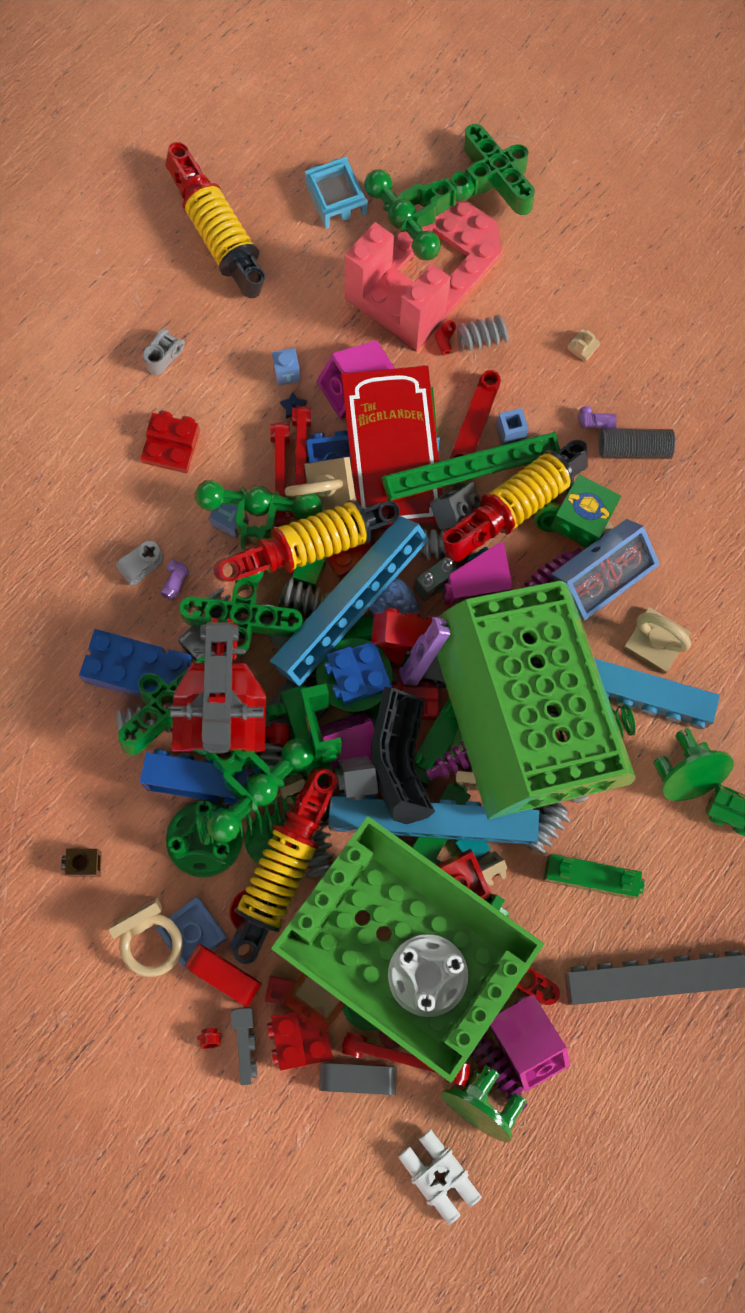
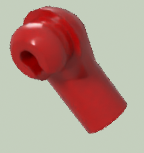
[435,320,456,356]

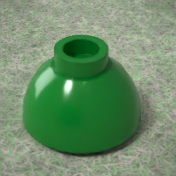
[534,500,561,532]

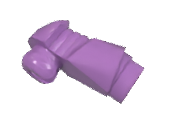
[577,406,616,429]
[160,559,189,601]

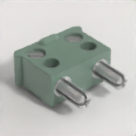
[413,557,457,602]

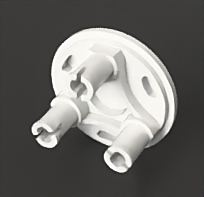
[388,935,468,1017]

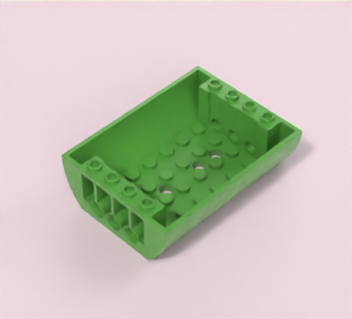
[437,581,636,820]
[271,816,545,1083]

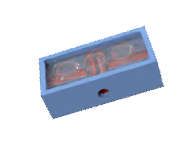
[551,519,660,620]

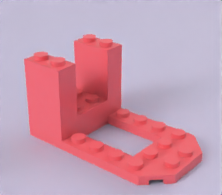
[345,200,501,351]

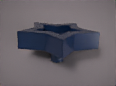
[280,392,307,418]

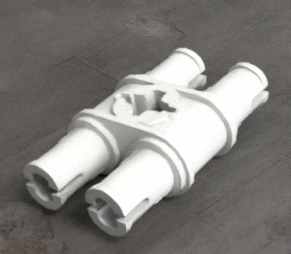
[398,1129,482,1225]

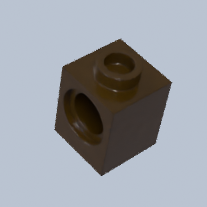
[61,849,102,877]

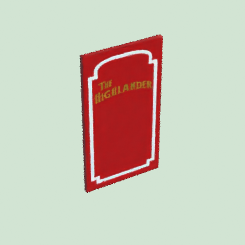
[341,365,443,530]

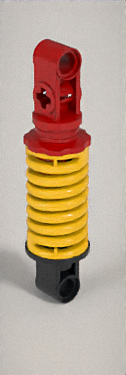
[165,142,265,298]
[442,440,588,562]
[213,499,400,582]
[230,767,337,964]

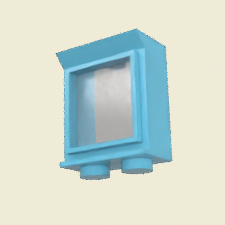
[305,157,368,228]

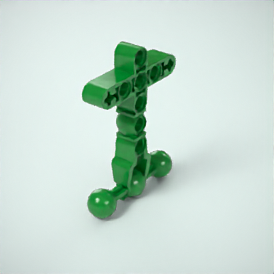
[364,124,535,261]
[180,480,323,655]
[118,656,315,843]

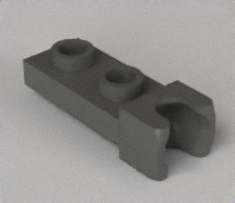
[231,1008,257,1085]

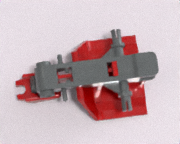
[171,618,266,753]

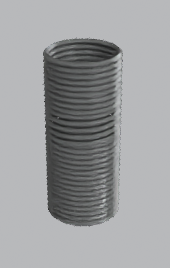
[599,428,675,459]

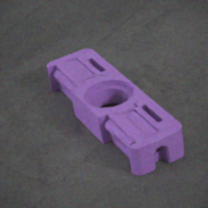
[399,617,450,686]

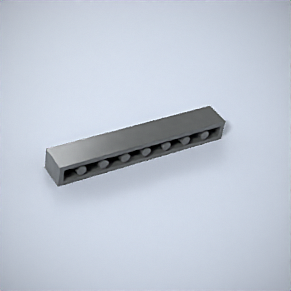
[564,950,745,1005]

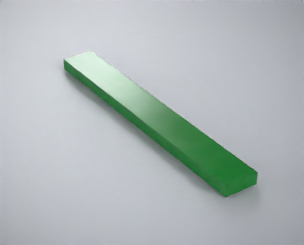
[381,432,560,501]

